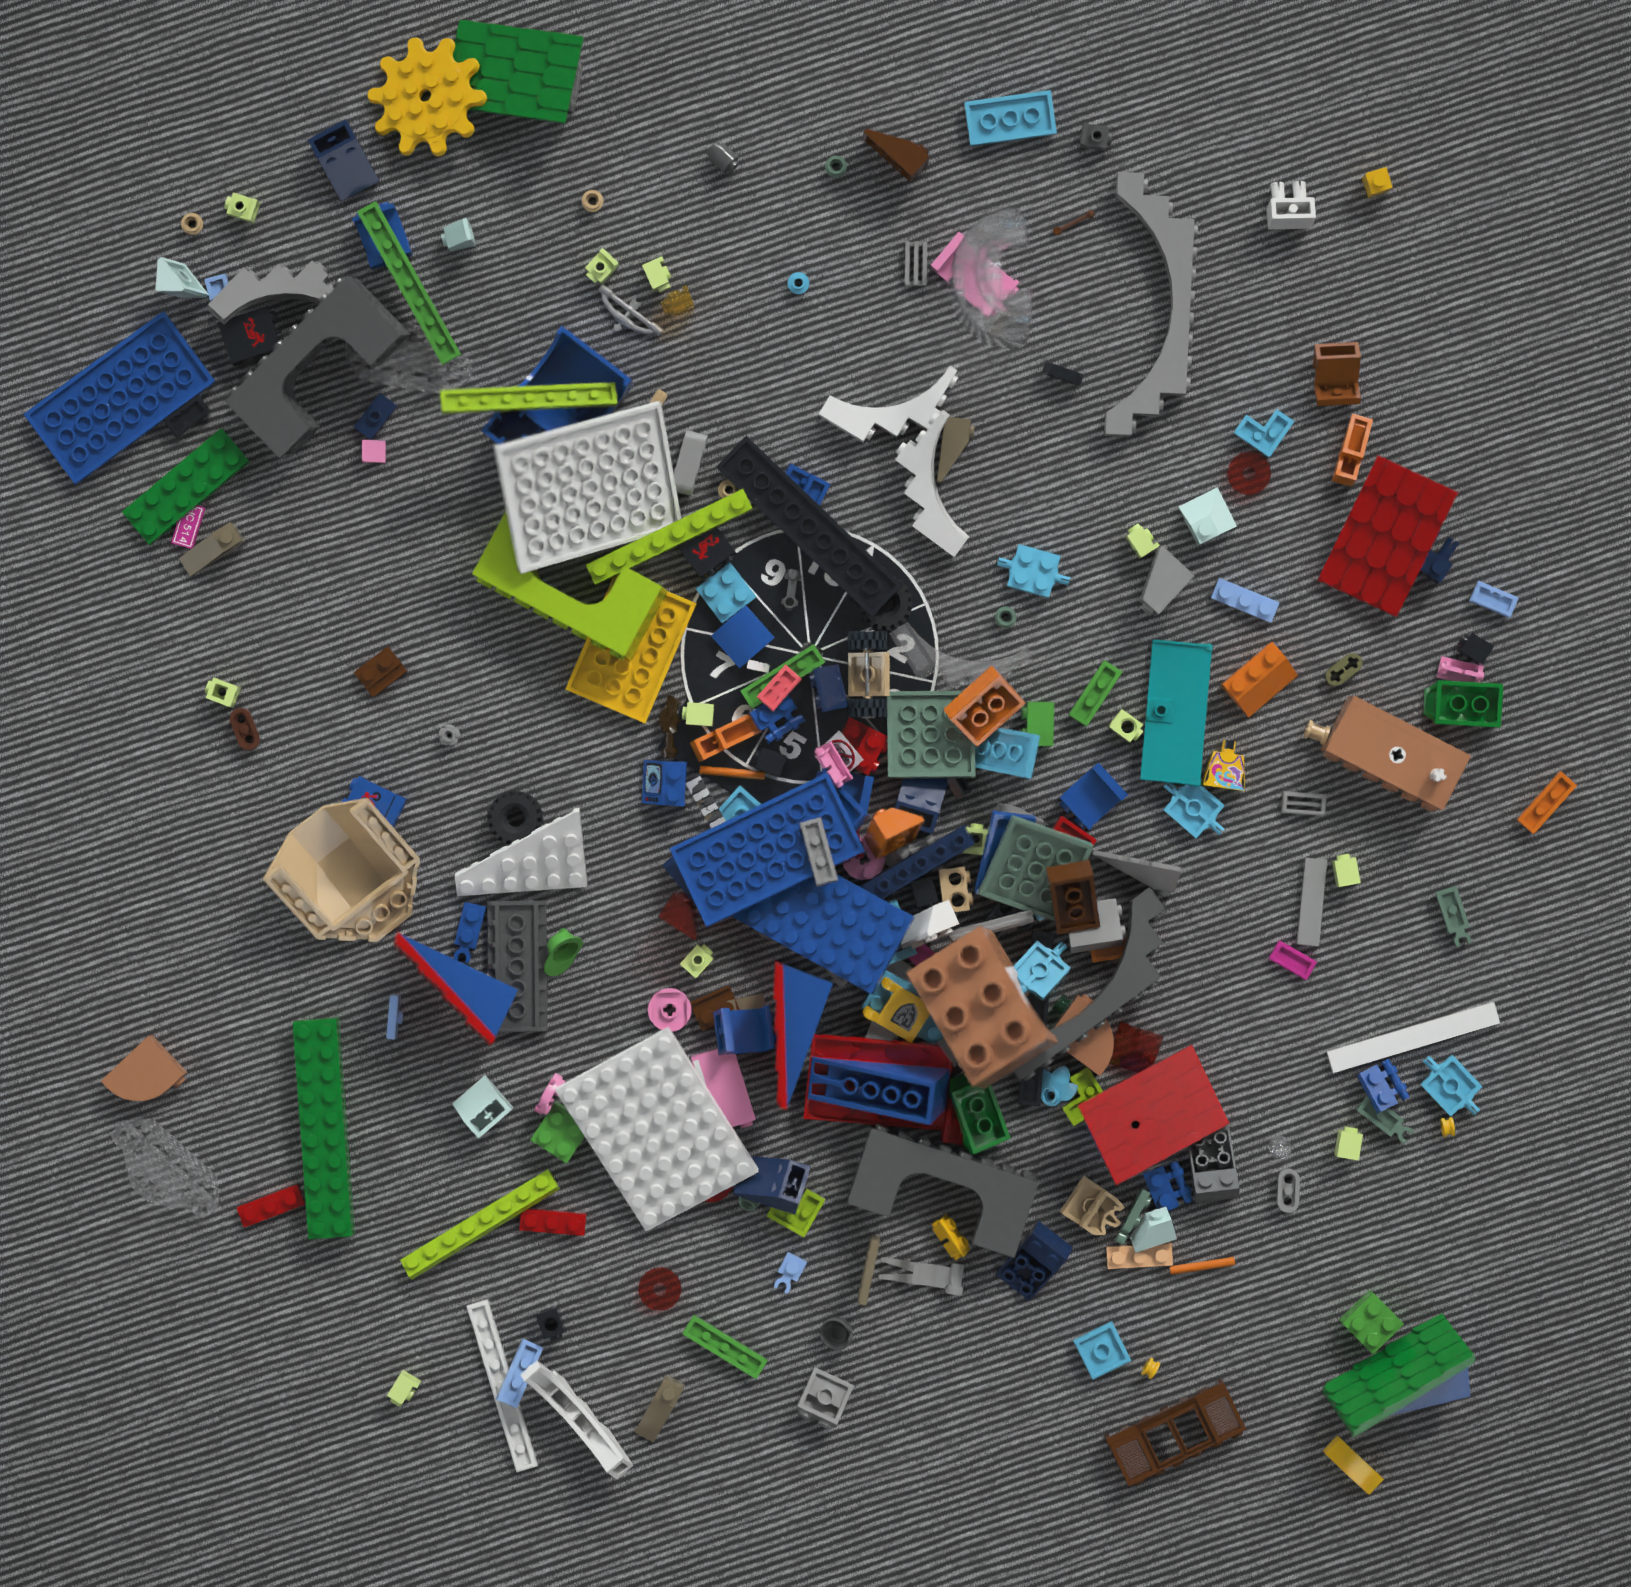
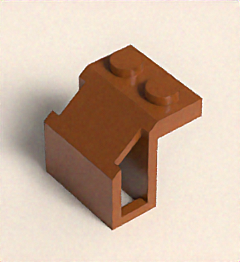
[1313,342,1361,406]

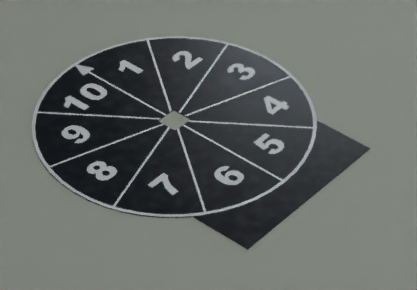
[658,530,939,804]

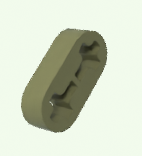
[1325,653,1363,686]

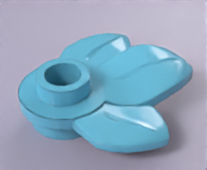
[1041,1066,1078,1107]

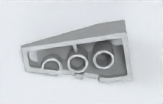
[1091,850,1181,896]

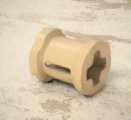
[1303,720,1331,745]

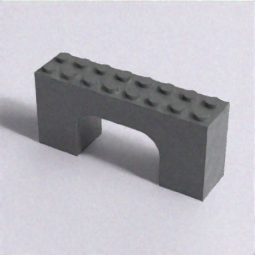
[225,277,411,458]
[847,1123,1039,1258]

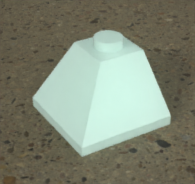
[1178,487,1237,546]

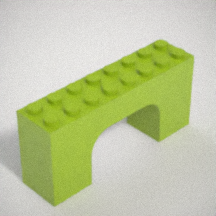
[472,511,668,661]

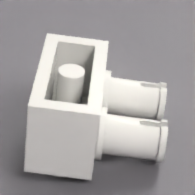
[1266,181,1316,230]

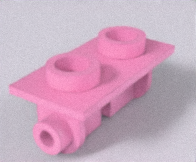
[1436,656,1484,682]
[814,741,853,789]

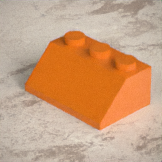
[1220,642,1298,718]
[943,666,1026,747]
[864,808,924,860]

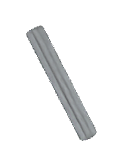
[949,910,1034,943]

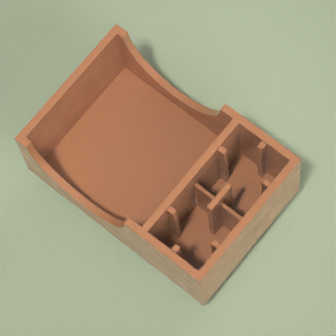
[906,926,1058,1088]

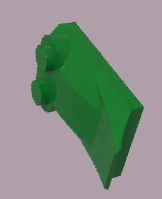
[1423,680,1504,728]
[949,1073,1011,1154]

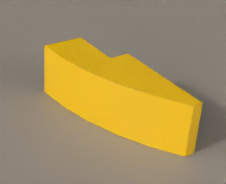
[1323,1435,1384,1495]

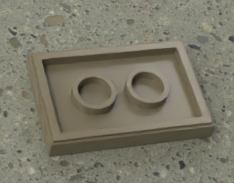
[857,1234,880,1305]

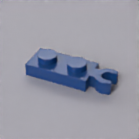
[454,902,486,963]

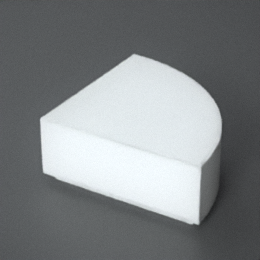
[747,660,770,673]

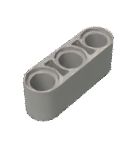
[674,430,708,496]

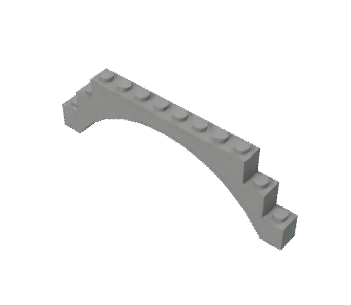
[1104,172,1198,437]

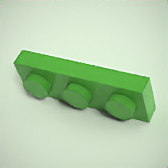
[1068,660,1122,727]

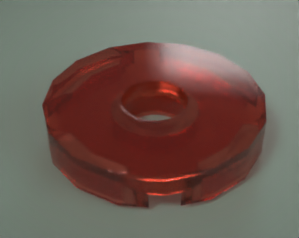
[1227,451,1271,495]
[638,1267,682,1311]

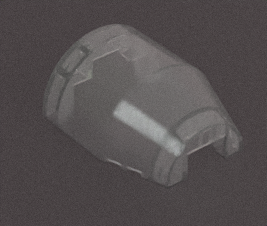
[947,208,1032,349]

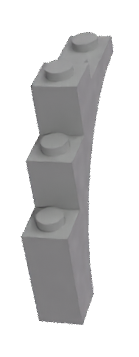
[208,261,335,324]

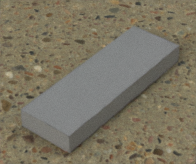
[800,817,838,887]

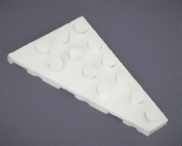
[455,808,587,896]

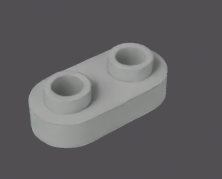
[1276,1168,1300,1213]

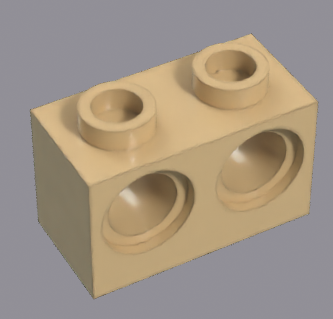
[938,866,973,912]

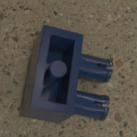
[1419,531,1459,584]

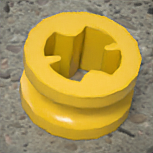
[1440,1117,1455,1138]
[1141,1357,1160,1380]

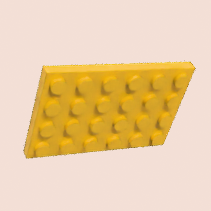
[565,575,697,724]

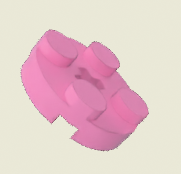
[843,836,885,880]
[648,988,692,1032]
[534,1073,565,1115]

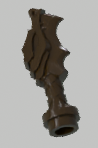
[659,694,682,758]

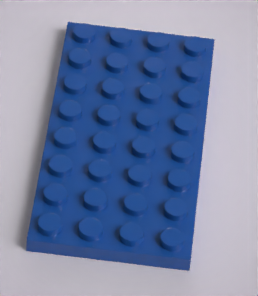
[24,311,216,485]
[669,773,865,928]
[732,875,915,994]

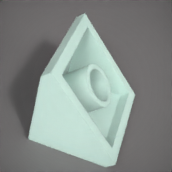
[156,257,209,298]

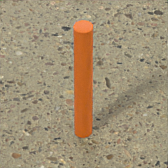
[699,766,765,780]
[1169,1257,1235,1275]

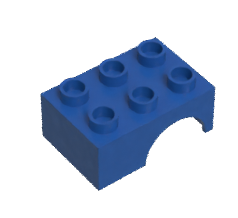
[481,326,634,445]

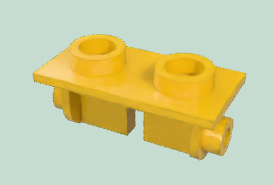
[932,1213,970,1260]

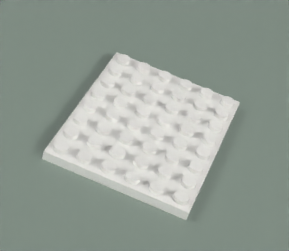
[494,401,681,573]
[555,1027,759,1231]

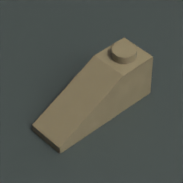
[936,417,975,484]
[179,522,246,577]
[635,1375,685,1443]

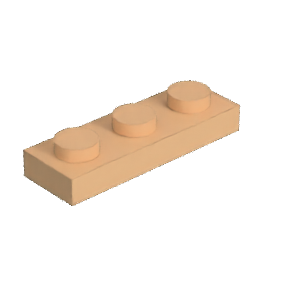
[1106,1243,1173,1269]

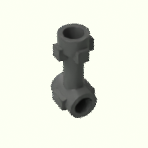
[781,569,802,611]

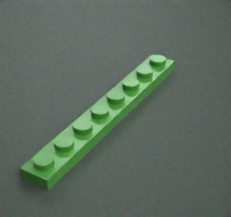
[357,201,462,365]

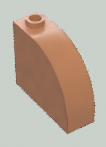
[1052,994,1114,1076]
[101,1035,188,1101]

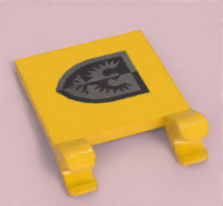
[862,977,930,1042]

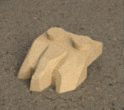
[1060,1176,1125,1235]

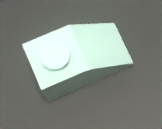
[441,218,476,252]
[1130,1207,1177,1253]

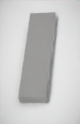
[1296,858,1327,946]

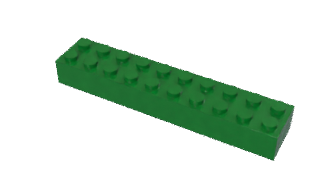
[292,1017,355,1239]

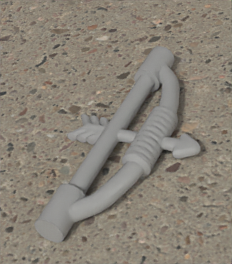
[598,284,664,336]

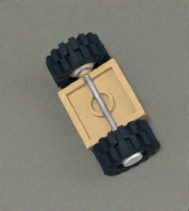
[848,630,890,718]

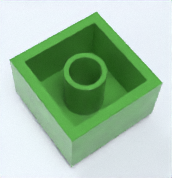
[1021,702,1054,747]
[531,1101,585,1164]
[1339,1289,1404,1354]

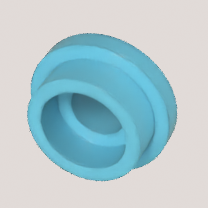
[788,272,809,294]

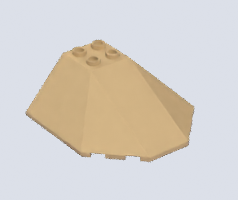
[263,798,420,942]

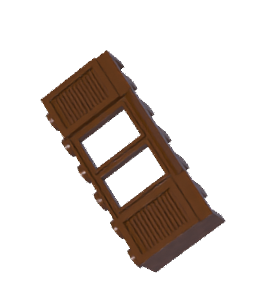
[1104,1379,1247,1486]

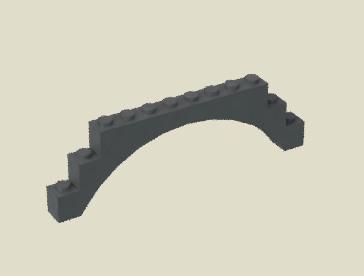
[937,887,1165,1081]

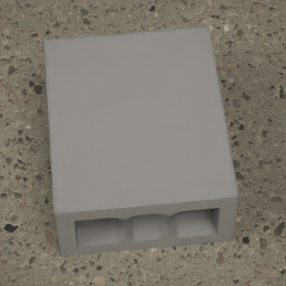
[1067,898,1126,953]

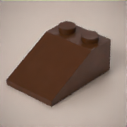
[863,128,930,183]
[1046,860,1100,935]

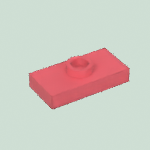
[757,664,802,712]

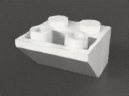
[901,900,959,949]

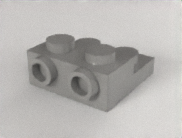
[795,1367,854,1429]

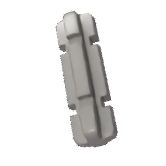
[895,833,935,861]

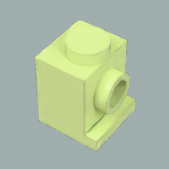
[224,192,261,224]
[585,248,620,284]
[642,256,671,293]
[1126,523,1160,559]
[205,678,241,708]
[962,823,988,855]
[387,1370,421,1407]

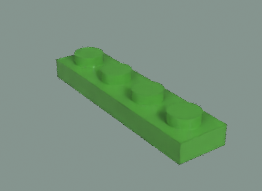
[741,644,826,709]
[682,1315,768,1379]

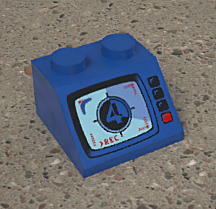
[642,760,687,806]

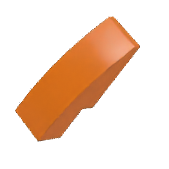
[1332,413,1373,487]
[690,714,762,762]

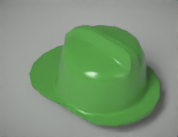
[544,928,583,976]

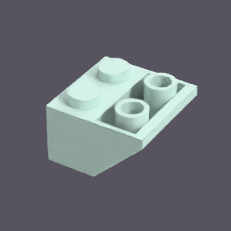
[452,1075,514,1139]

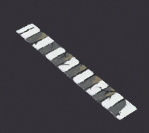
[686,776,726,828]

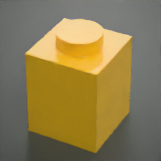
[1362,167,1393,198]

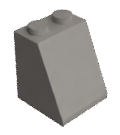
[1139,546,1195,616]

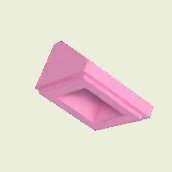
[362,440,386,463]

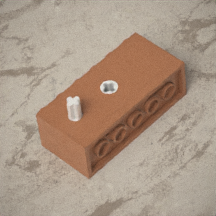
[1320,696,1471,812]

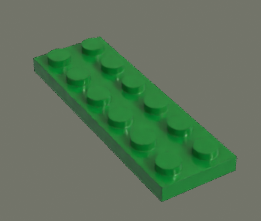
[122,428,250,546]

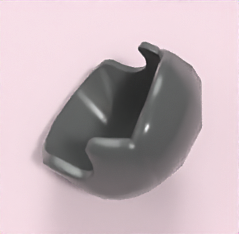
[819,1317,853,1351]

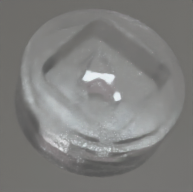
[1269,1136,1291,1159]

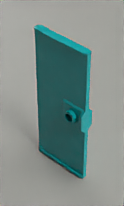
[1140,640,1213,787]

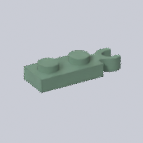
[1434,886,1471,947]
[1356,1096,1414,1143]
[1114,1187,1151,1245]

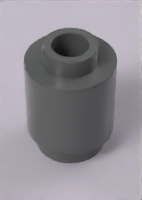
[706,141,739,173]

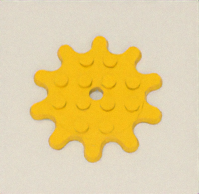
[367,37,487,157]

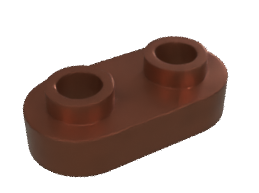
[230,708,261,750]

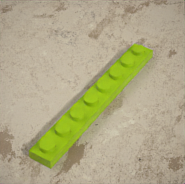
[439,382,617,414]
[586,489,753,585]
[400,1169,560,1280]

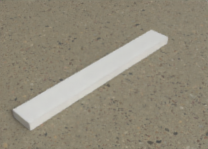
[1327,1002,1500,1073]
[467,1299,538,1472]

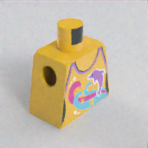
[1201,740,1245,791]

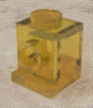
[660,285,695,318]

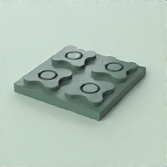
[887,691,976,779]
[978,815,1093,921]

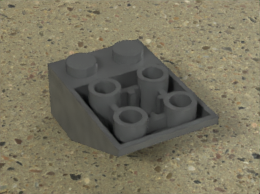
[1188,1128,1240,1203]

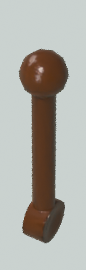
[1053,210,1095,236]

